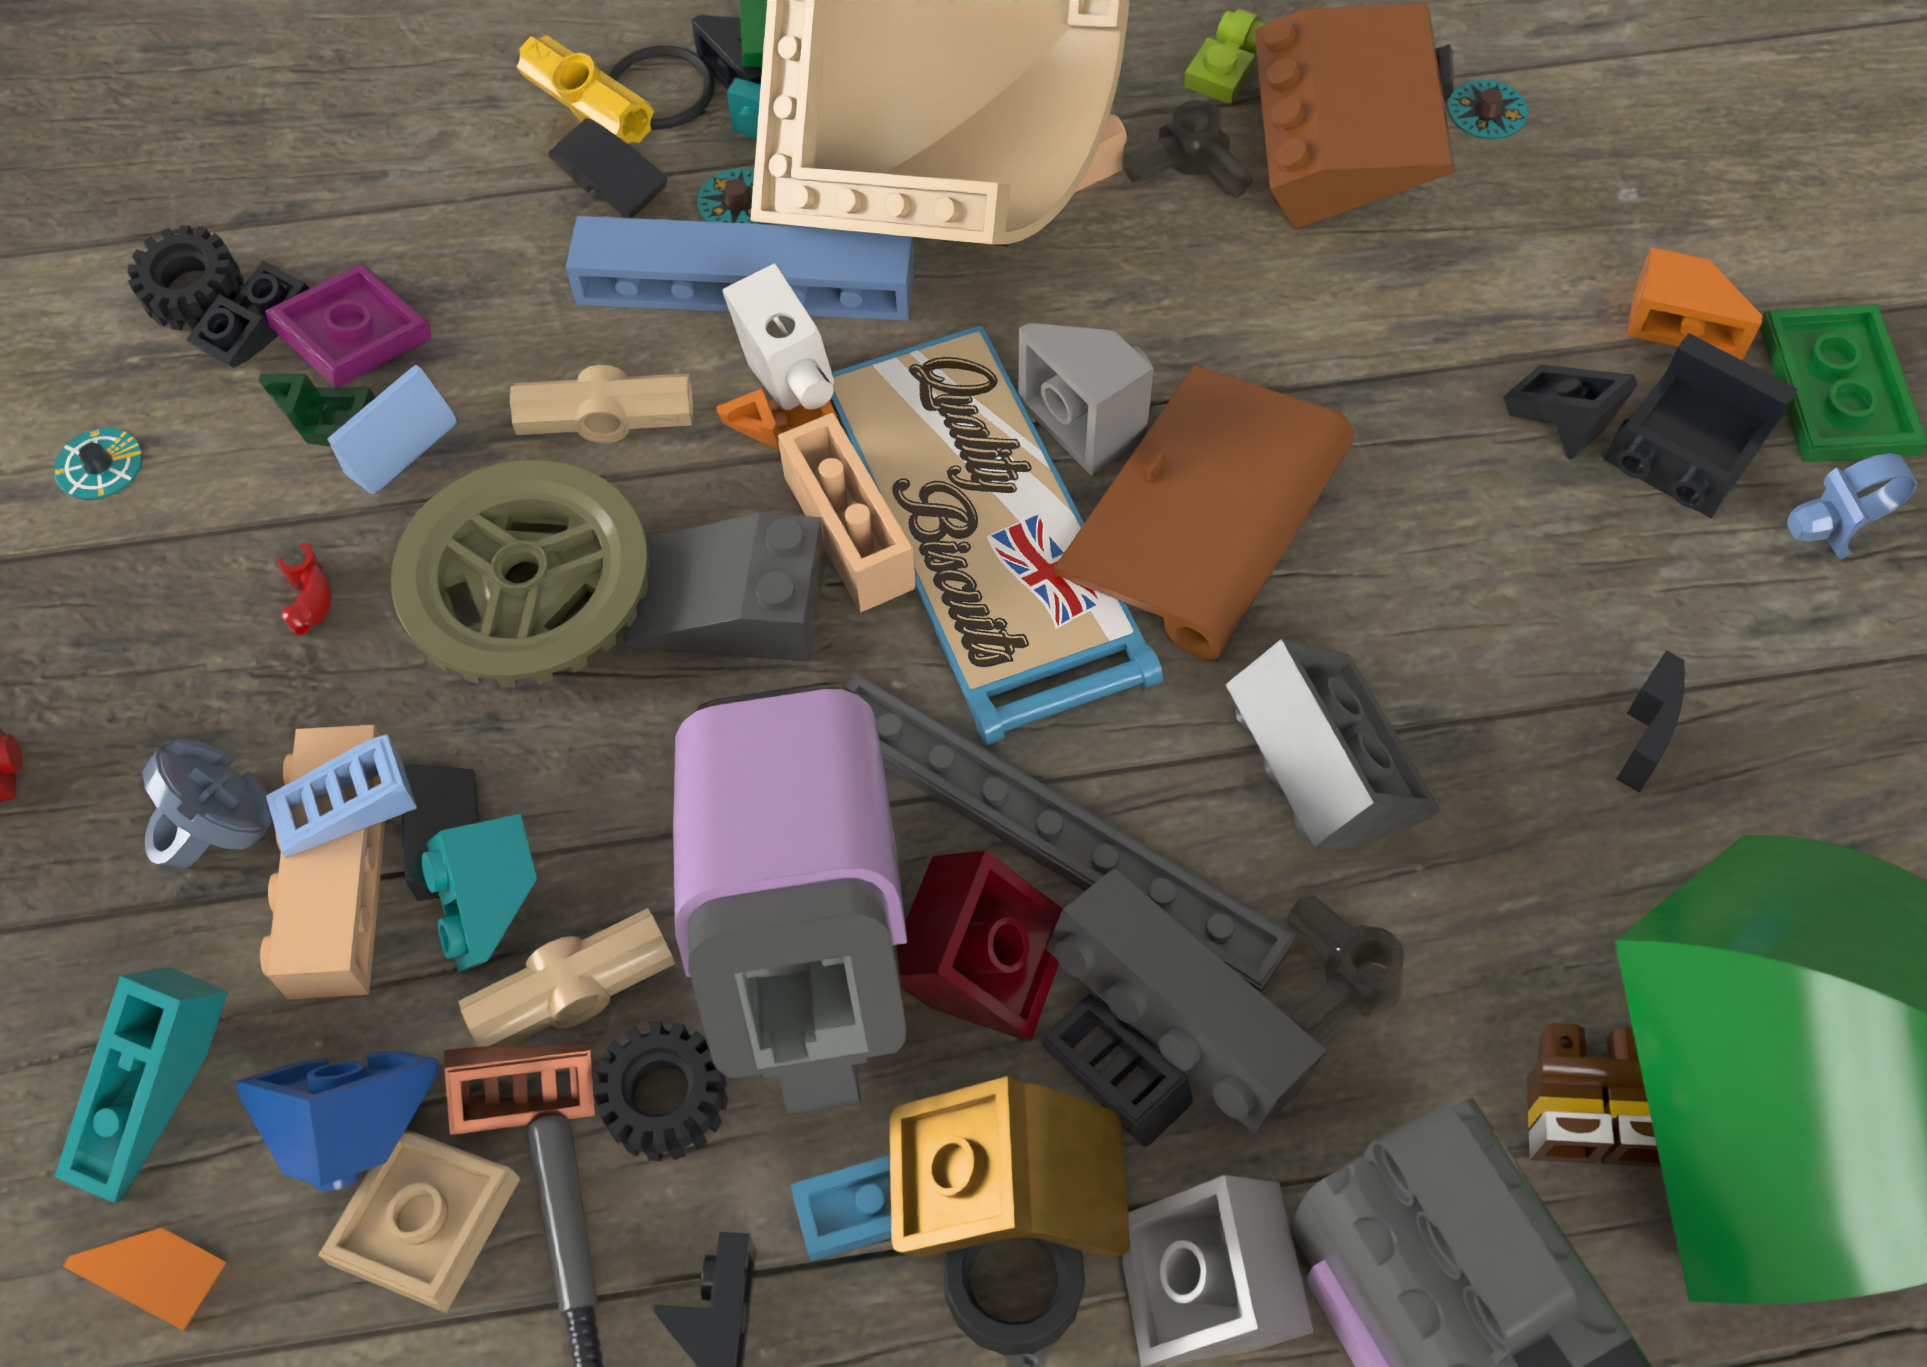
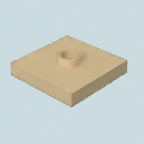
[318,1129,520,1313]

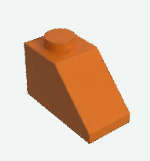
[1626,247,1762,360]

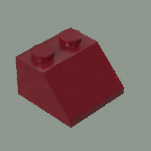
[896,850,1063,1040]

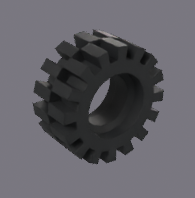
[127,225,244,331]
[593,1021,728,1161]

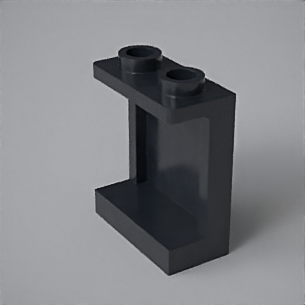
[1604,333,1797,519]

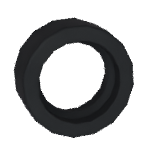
[944,1238,1085,1355]

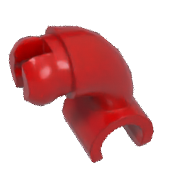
[277,543,332,636]

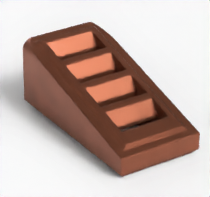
[444,1045,595,1135]

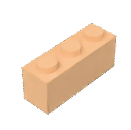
[778,413,916,613]

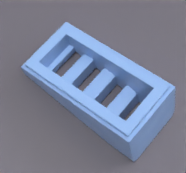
[266,734,417,858]

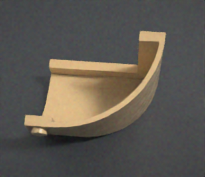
[751,0,1130,244]

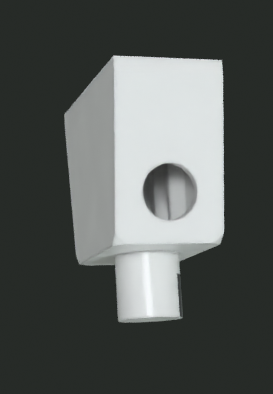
[722,263,834,410]

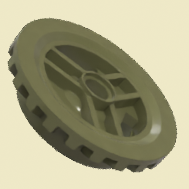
[390,460,651,687]

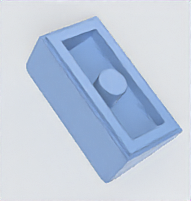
[328,365,457,494]

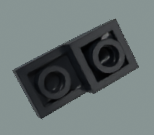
[548,117,667,218]
[186,260,310,368]

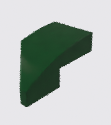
[258,373,376,446]

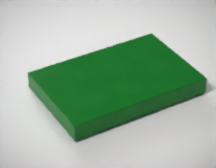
[1759,304,1927,463]

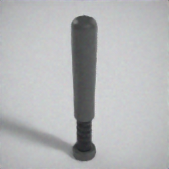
[527,1115,604,1367]

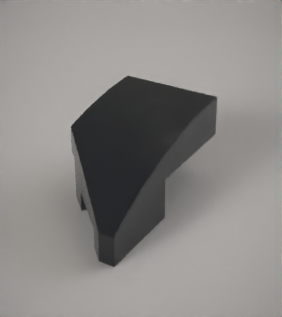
[1616,650,1685,793]

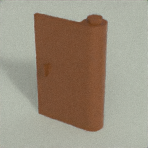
[1054,365,1355,660]

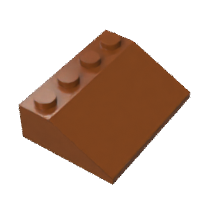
[1254,3,1455,230]

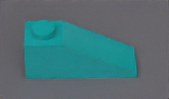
[54,967,228,1203]

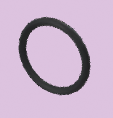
[608,45,715,130]

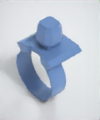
[1787,453,1918,560]

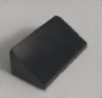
[402,764,479,901]

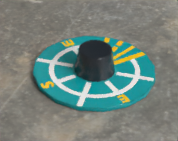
[53,427,143,500]

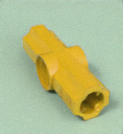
[517,35,654,144]

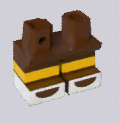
[1527,1023,1661,1167]

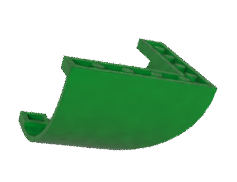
[1615,835,1927,1304]

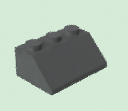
[1226,639,1441,851]

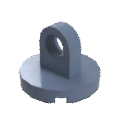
[142,739,273,869]

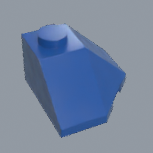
[236,1050,439,1191]

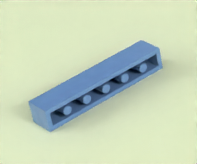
[565,216,914,321]

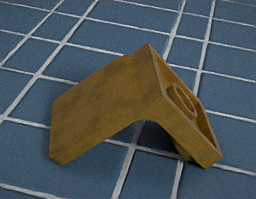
[889,1076,1130,1258]

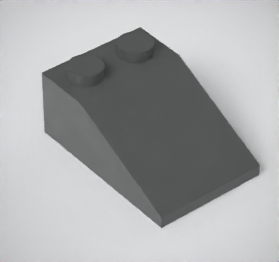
[624,513,826,662]

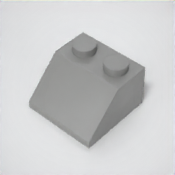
[1018,323,1154,477]
[1121,1175,1313,1367]

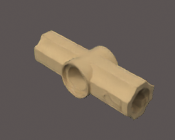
[510,365,694,444]
[458,908,675,1047]

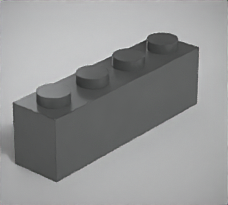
[1046,868,1327,1135]

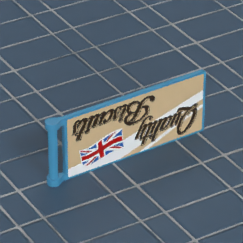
[830,326,1163,745]

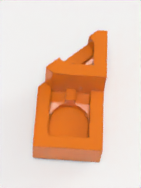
[716,388,839,450]
[62,1227,227,1331]

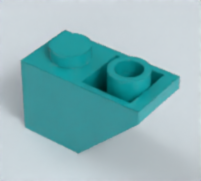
[422,813,537,973]

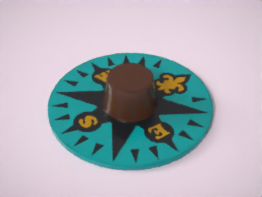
[1448,79,1529,139]
[697,168,764,224]

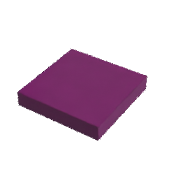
[266,263,432,389]

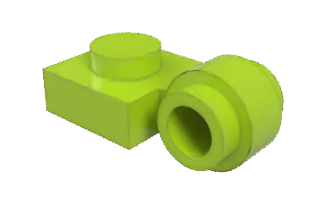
[1184,8,1266,105]

